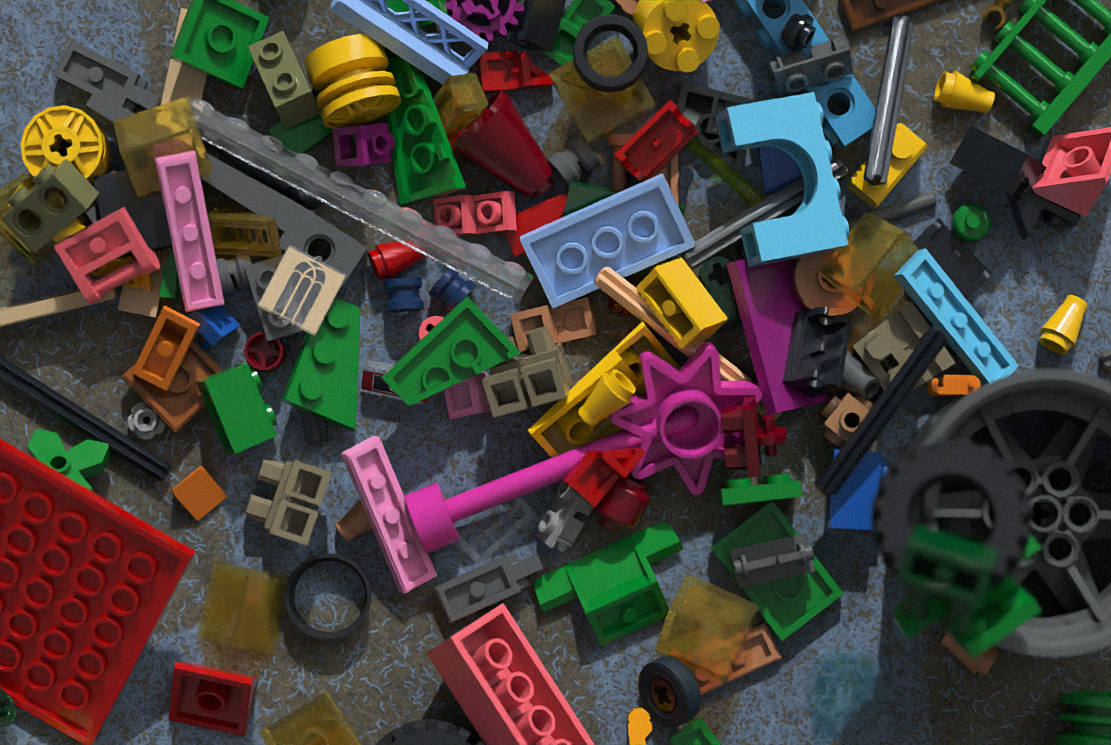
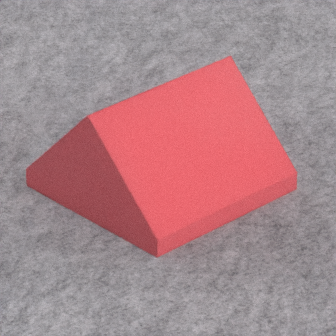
[1033,127,1111,217]

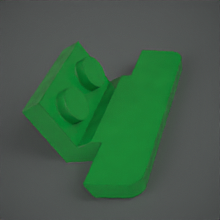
[534,522,684,647]
[893,535,1041,659]

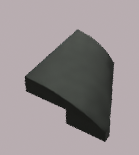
[677,82,758,172]

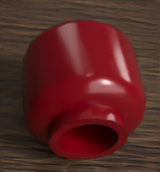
[593,475,651,533]

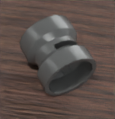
[547,135,601,188]
[216,250,253,297]

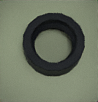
[573,14,648,93]

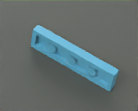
[894,248,1019,386]

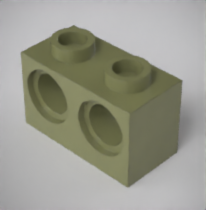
[248,31,321,130]
[1,159,99,253]

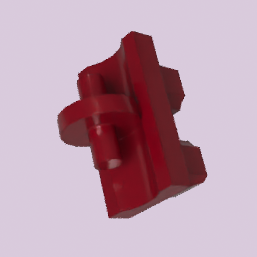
[721,396,787,477]

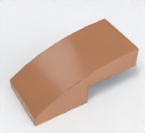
[510,297,599,352]

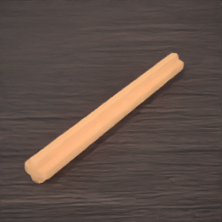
[594,267,782,421]

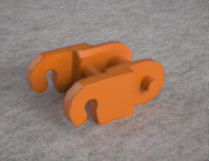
[926,375,981,397]

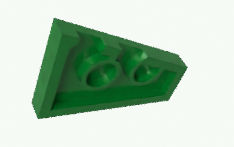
[281,296,360,431]
[381,296,521,406]

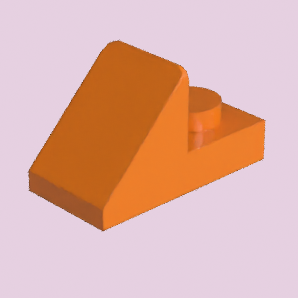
[132,306,200,391]

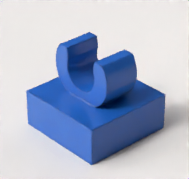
[188,305,241,350]

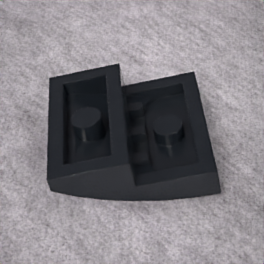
[93,165,173,259]

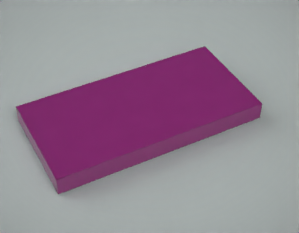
[726,259,830,415]

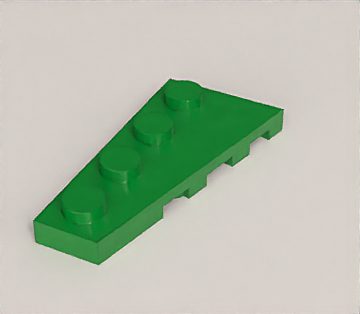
[384,49,466,205]

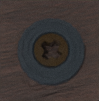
[638,656,701,728]

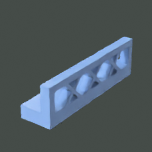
[330,0,488,94]

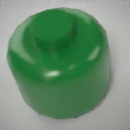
[951,204,991,243]

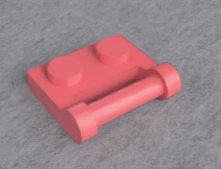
[54,207,160,305]

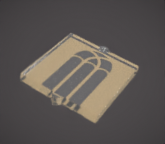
[257,245,347,336]

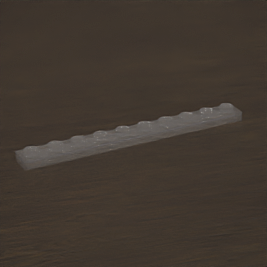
[171,97,534,304]

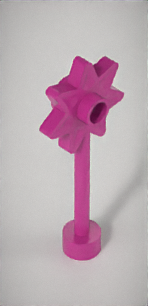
[405,342,762,554]

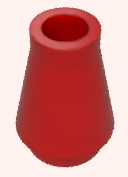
[367,236,428,281]

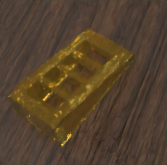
[433,73,488,140]
[207,207,282,257]

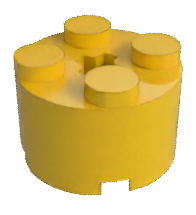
[633,0,720,72]

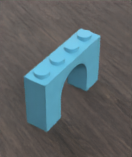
[715,92,849,268]

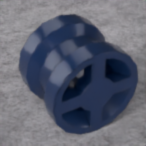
[428,266,477,312]
[384,277,424,313]

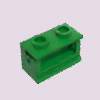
[196,363,277,454]

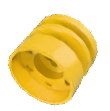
[304,34,402,128]
[20,105,112,194]

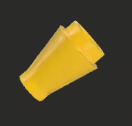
[934,71,995,114]
[1039,295,1088,355]
[578,369,636,427]

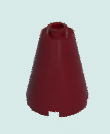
[449,90,554,197]

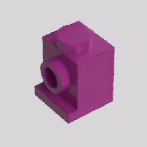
[332,123,395,167]

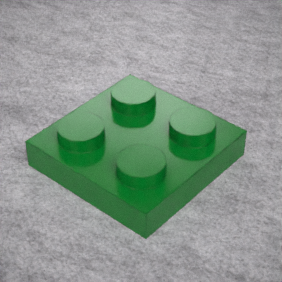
[169,0,270,89]
[716,473,802,505]

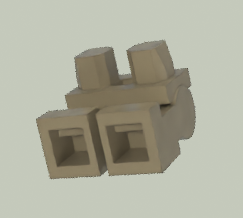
[852,301,956,393]
[482,326,572,418]
[244,460,332,546]

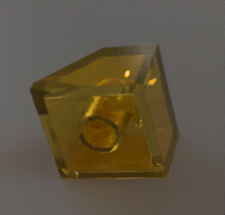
[549,36,655,146]
[655,573,759,684]

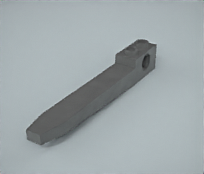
[86,92,367,289]

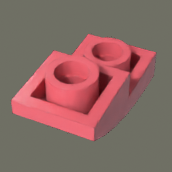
[433,191,517,238]

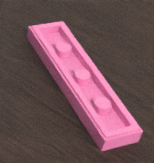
[155,151,225,312]
[341,436,437,594]

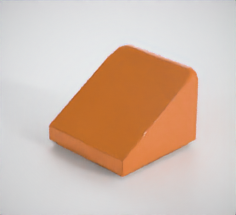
[171,466,228,521]

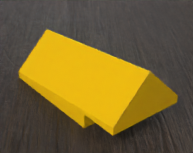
[528,321,680,458]

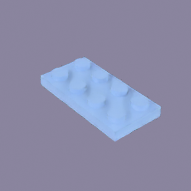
[520,173,695,308]

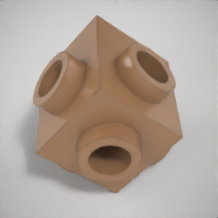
[820,393,873,450]

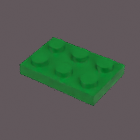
[710,500,844,641]

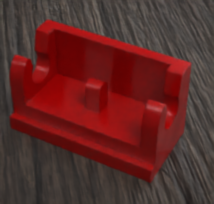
[614,100,699,183]

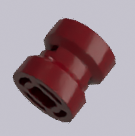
[244,332,286,372]

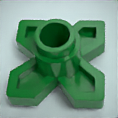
[27,429,110,492]

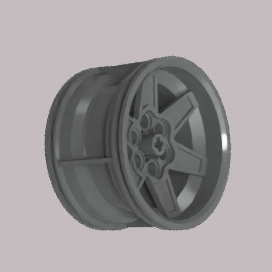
[901,369,1111,657]

